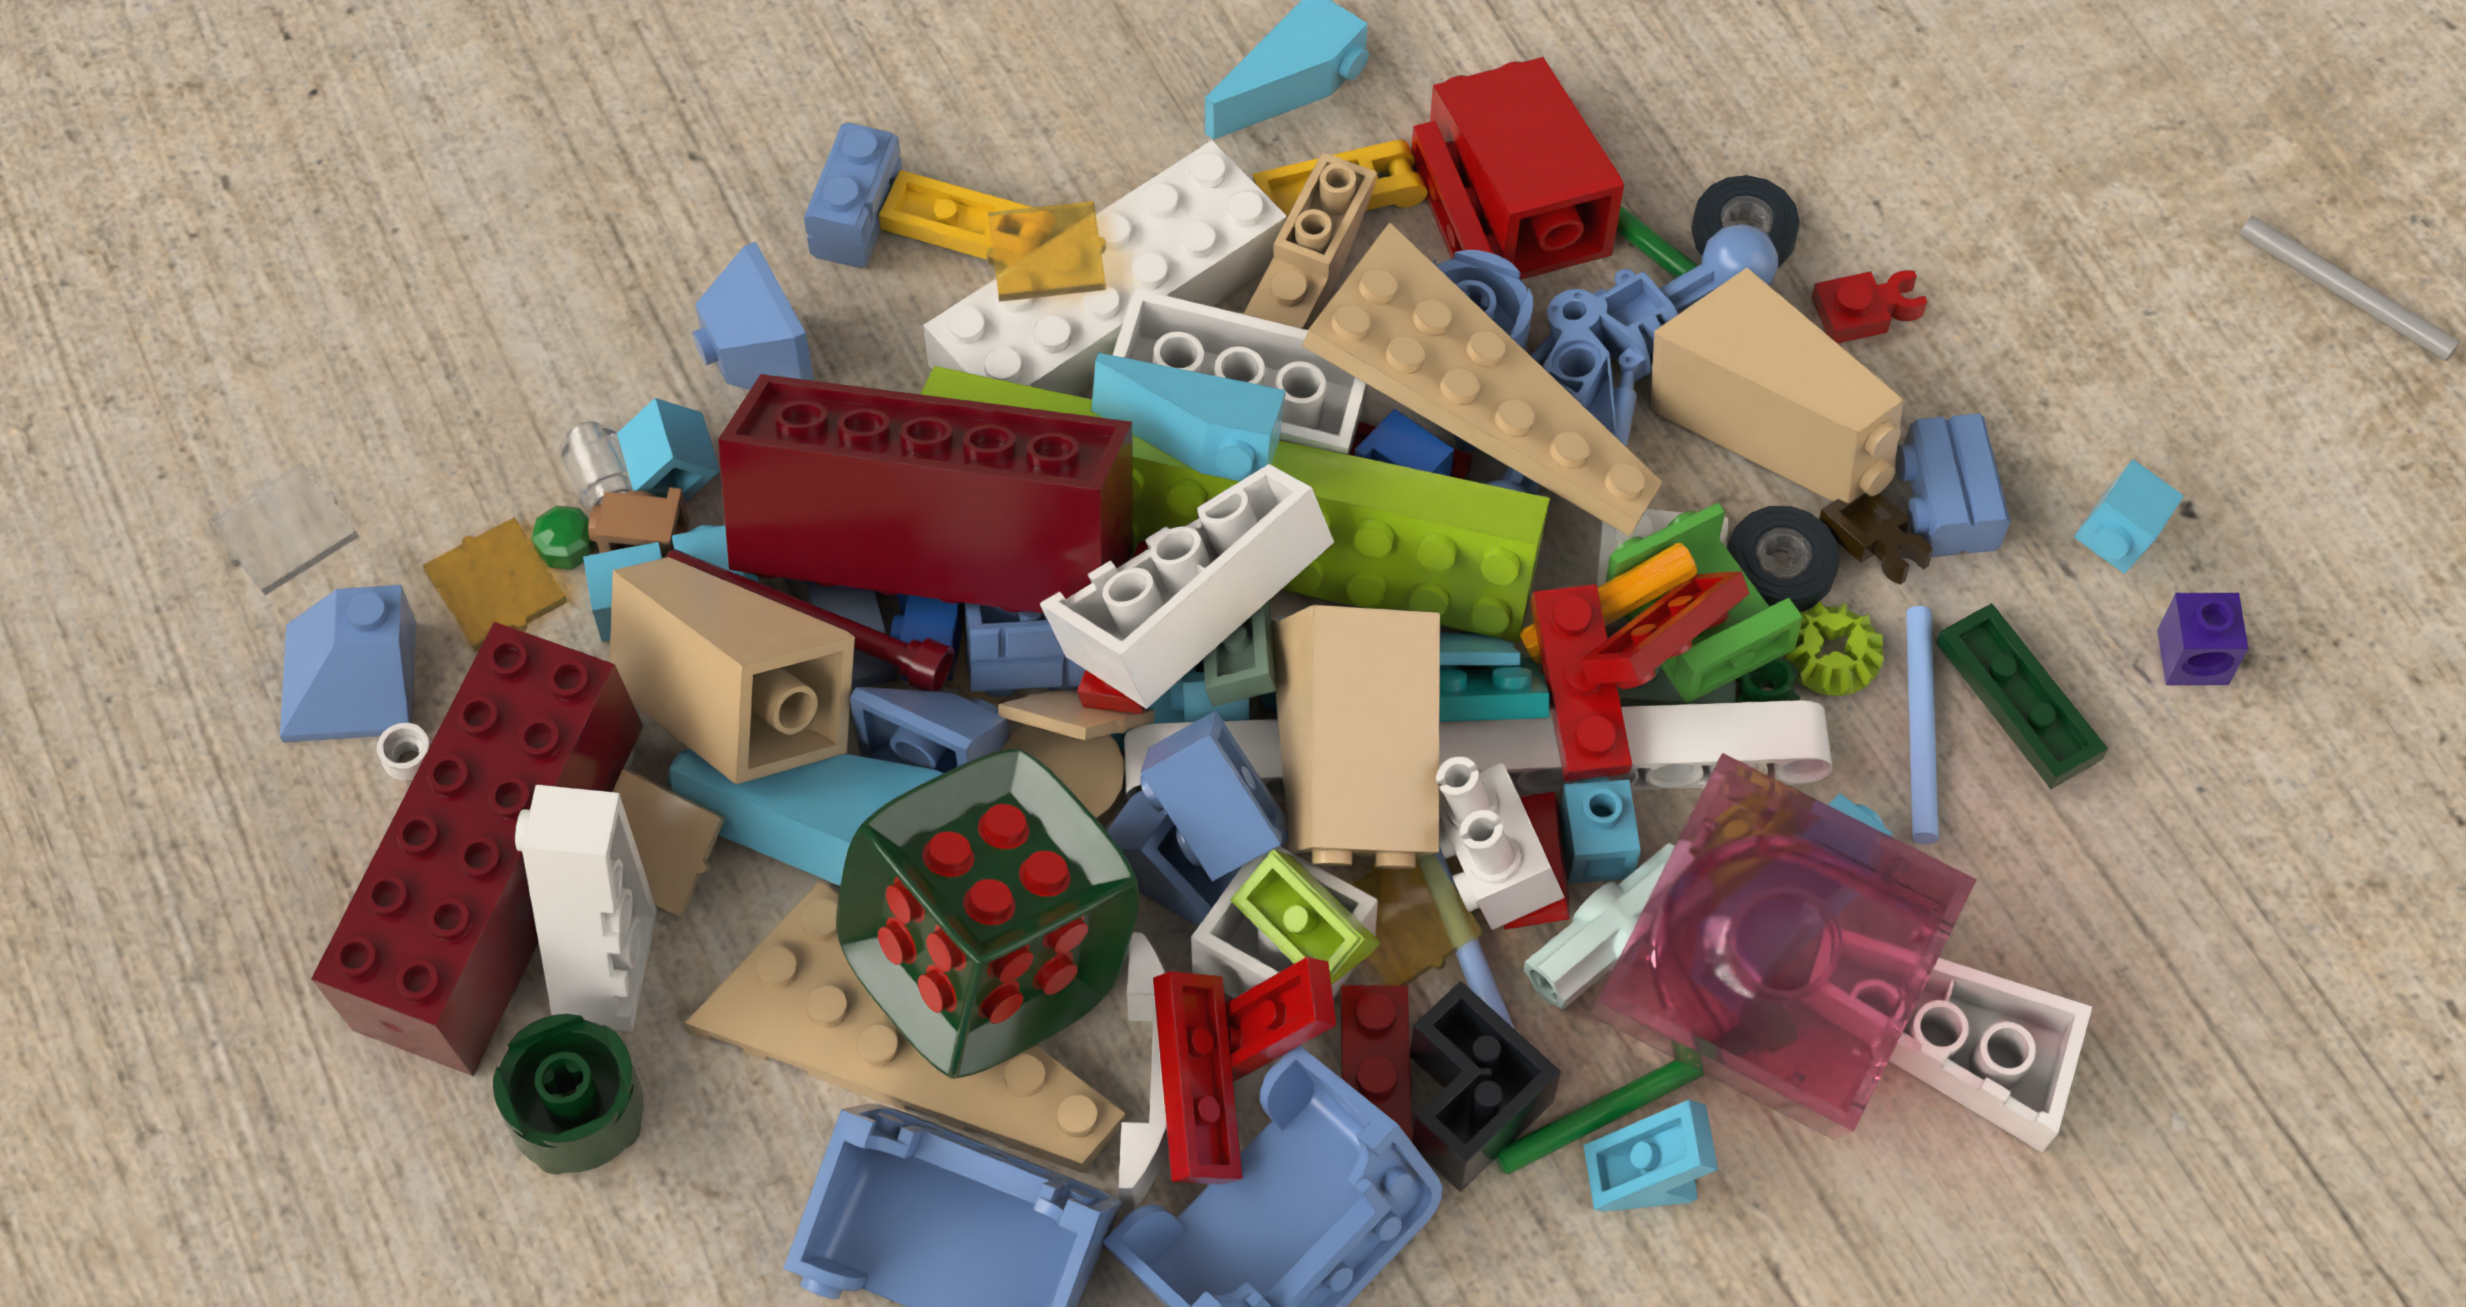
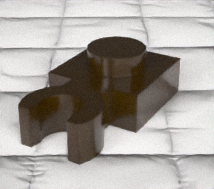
[1819,493,1933,585]

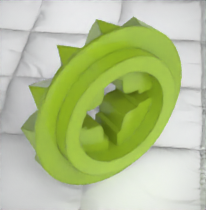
[1783,601,1884,696]

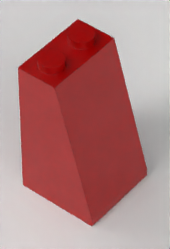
[1430,57,1624,280]

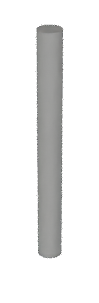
[2239,215,2460,362]

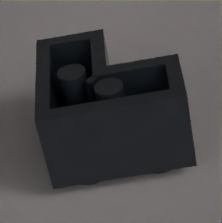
[1410,981,1561,1192]

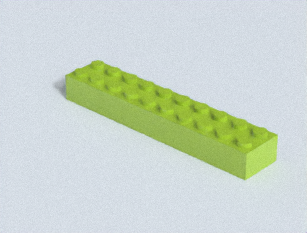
[920,366,1550,642]

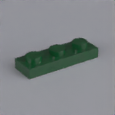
[1936,603,2108,789]

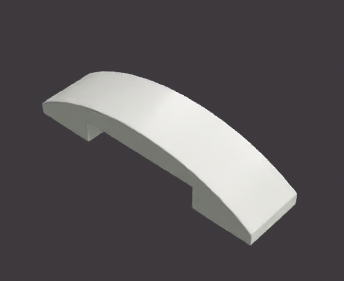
[1119,932,1168,1212]

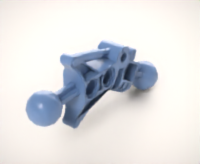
[1454,224,1778,495]

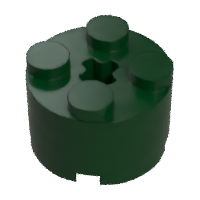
[493,1013,644,1175]

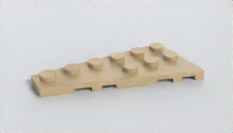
[1302,222,1663,536]

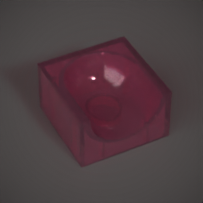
[1589,753,1977,1140]

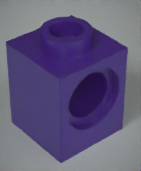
[2157,592,2249,685]

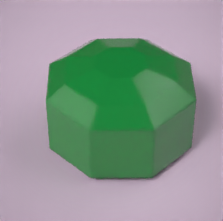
[531,505,596,570]

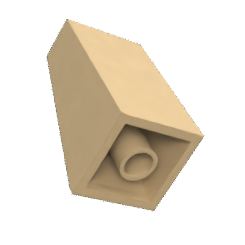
[1650,268,1904,503]
[610,557,855,784]
[1271,605,1440,869]

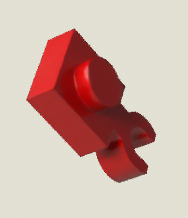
[1811,270,1928,344]

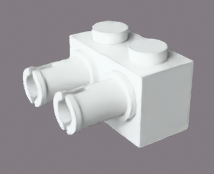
[1436,756,1565,930]

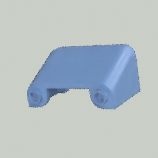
[1102,1045,1443,1307]
[783,1103,1121,1307]

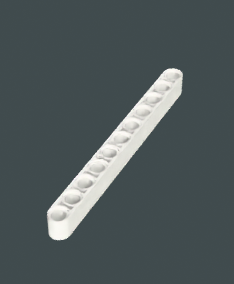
[1124,700,1833,804]

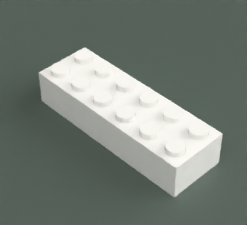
[923,140,1287,396]

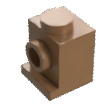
[588,487,689,558]

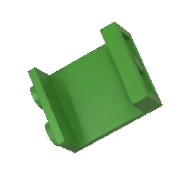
[1605,503,1803,704]

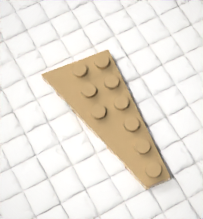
[685,880,1126,1173]

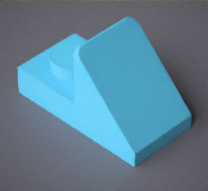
[1583,1100,1718,1212]

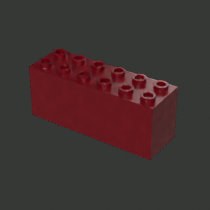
[718,374,1133,614]
[311,621,644,1076]

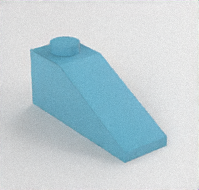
[1205,0,1369,140]
[1091,352,1286,481]

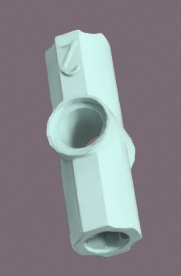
[1523,843,1708,1010]

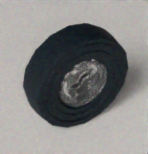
[1691,175,1800,268]
[1727,506,1839,612]

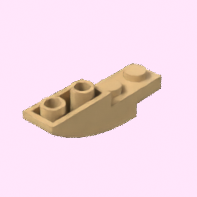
[1243,152,1377,330]

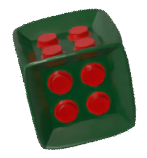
[836,748,1140,1079]

